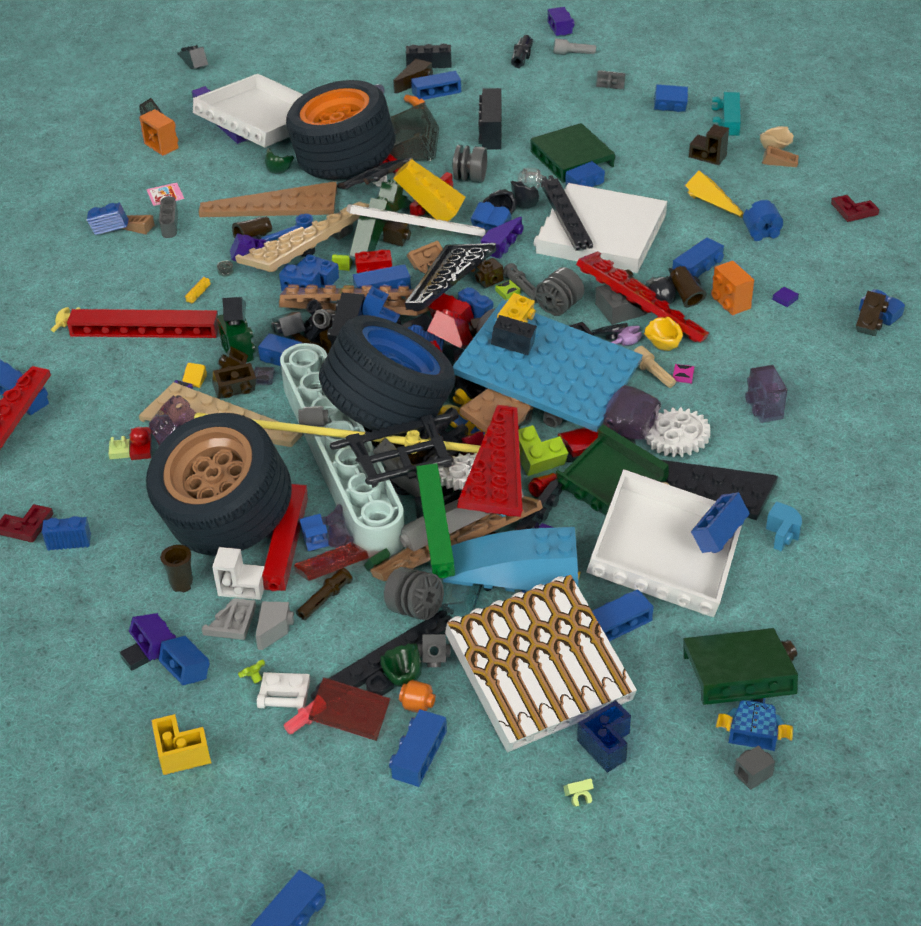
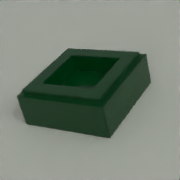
[364,548,390,571]

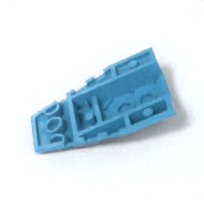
[443,527,579,592]

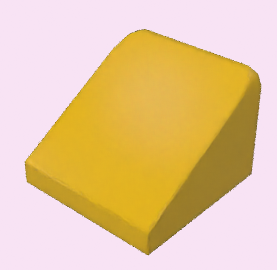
[182,363,207,388]

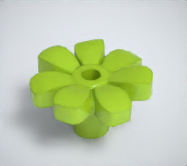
[238,659,266,684]

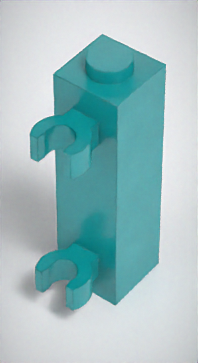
[712,92,741,136]

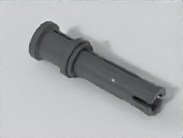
[503,263,538,304]

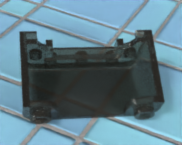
[390,102,439,161]

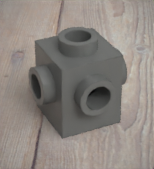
[418,634,450,667]

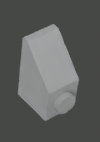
[256,601,294,650]

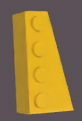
[393,159,466,221]

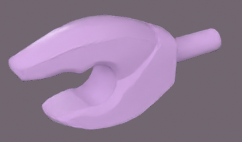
[611,326,642,346]

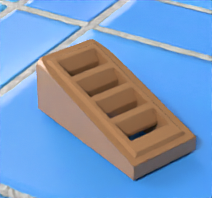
[762,145,799,167]
[122,215,155,235]

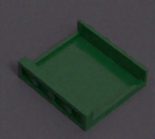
[530,123,616,183]
[556,425,669,515]
[683,628,798,705]

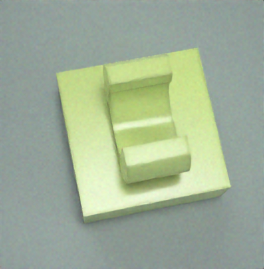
[109,436,130,459]
[563,779,594,807]

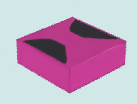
[673,364,695,384]

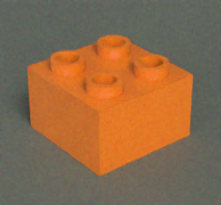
[139,109,178,156]
[711,260,754,315]

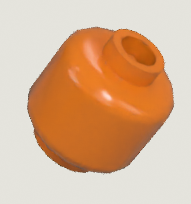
[399,680,436,713]

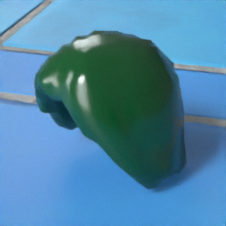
[264,148,294,174]
[381,644,422,687]

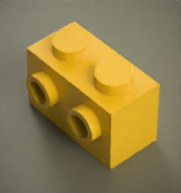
[497,293,536,323]

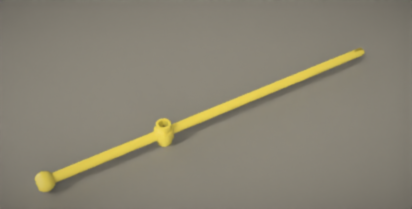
[194,413,520,454]

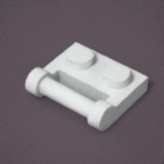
[257,672,310,710]

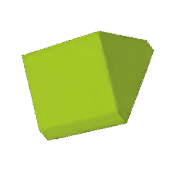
[332,255,353,271]

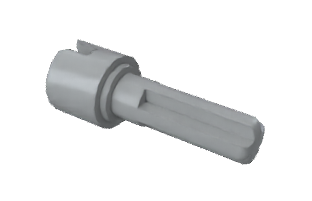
[554,38,596,55]

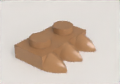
[407,240,443,274]

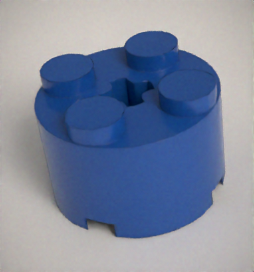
[743,200,783,241]

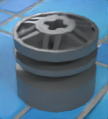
[452,145,488,182]
[535,267,584,316]
[384,567,444,620]

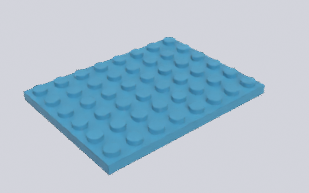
[453,300,643,432]

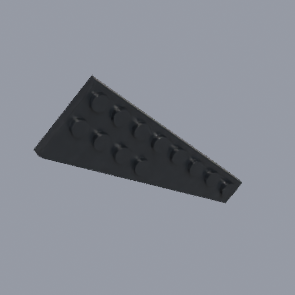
[405,243,497,312]
[662,460,778,521]

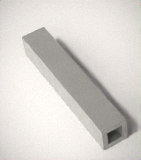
[400,491,524,551]

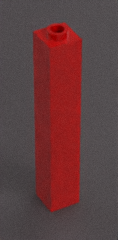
[262,484,308,591]

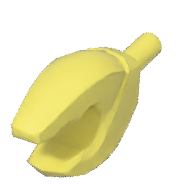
[51,307,80,332]

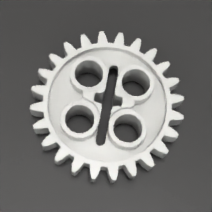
[645,407,710,457]
[438,453,477,491]

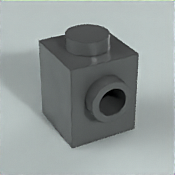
[734,745,775,790]

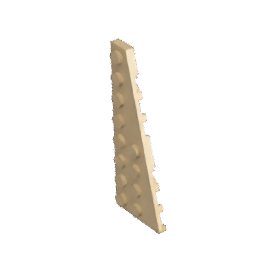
[235,202,369,272]
[139,382,302,447]

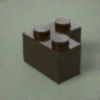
[689,124,729,165]

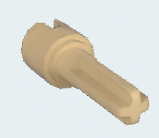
[634,346,676,388]

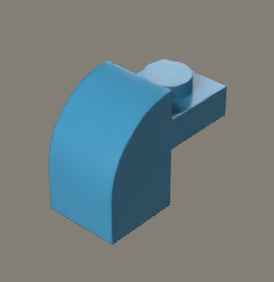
[766,501,802,551]

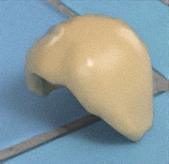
[760,126,794,150]

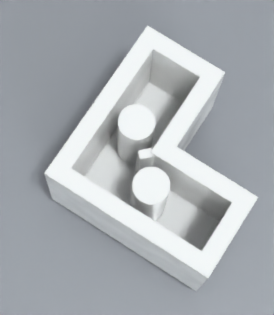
[212,547,264,600]

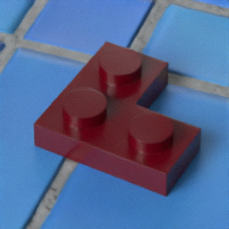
[831,195,879,222]
[0,504,53,543]

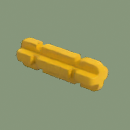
[185,277,211,303]

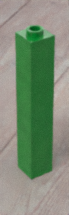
[416,463,455,578]

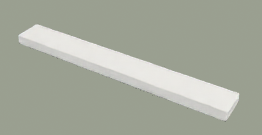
[346,204,486,236]

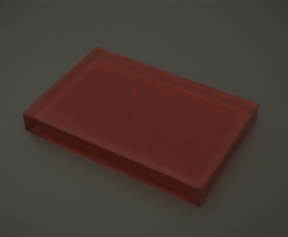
[294,542,369,581]
[308,677,391,741]

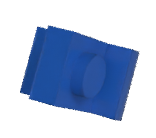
[362,286,400,323]
[299,514,329,552]

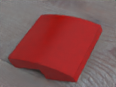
[558,427,598,457]

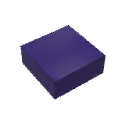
[772,287,799,307]

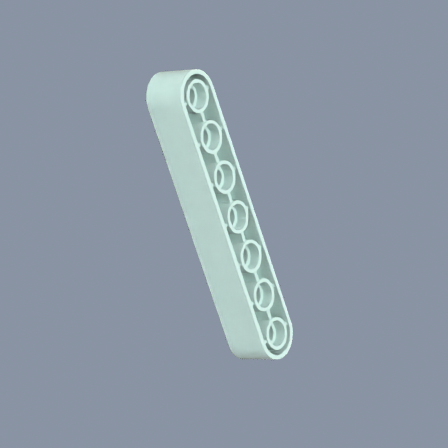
[280,343,404,558]

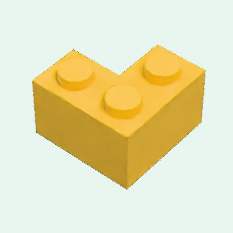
[151,714,211,775]

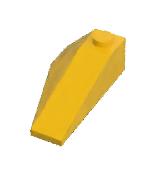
[685,170,744,219]

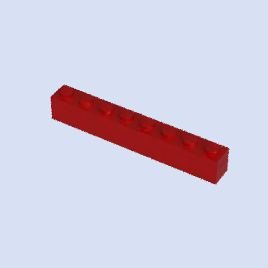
[67,309,219,338]

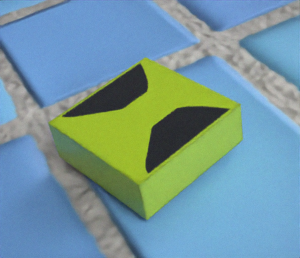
[495,280,520,300]

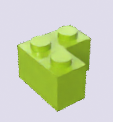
[519,425,568,476]

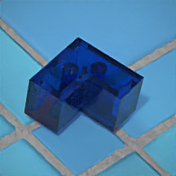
[577,700,631,773]

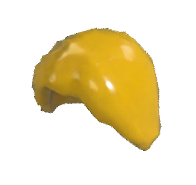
[644,317,683,351]

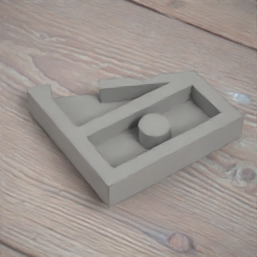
[202,598,256,640]

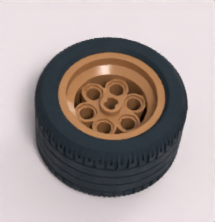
[146,413,292,556]

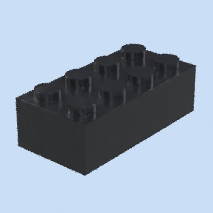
[478,88,502,150]

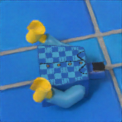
[716,698,793,751]

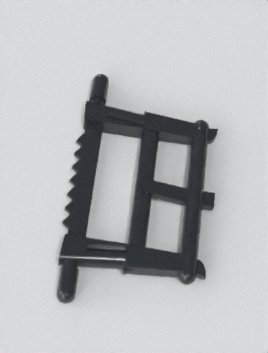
[337,157,412,190]
[329,413,454,488]

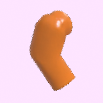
[404,95,425,109]

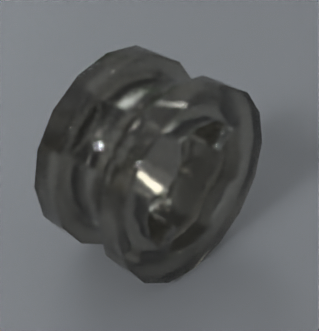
[217,261,234,277]

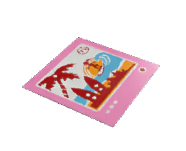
[146,183,184,206]

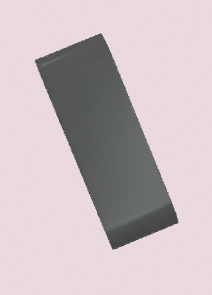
[159,196,178,238]

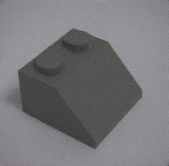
[595,284,645,325]

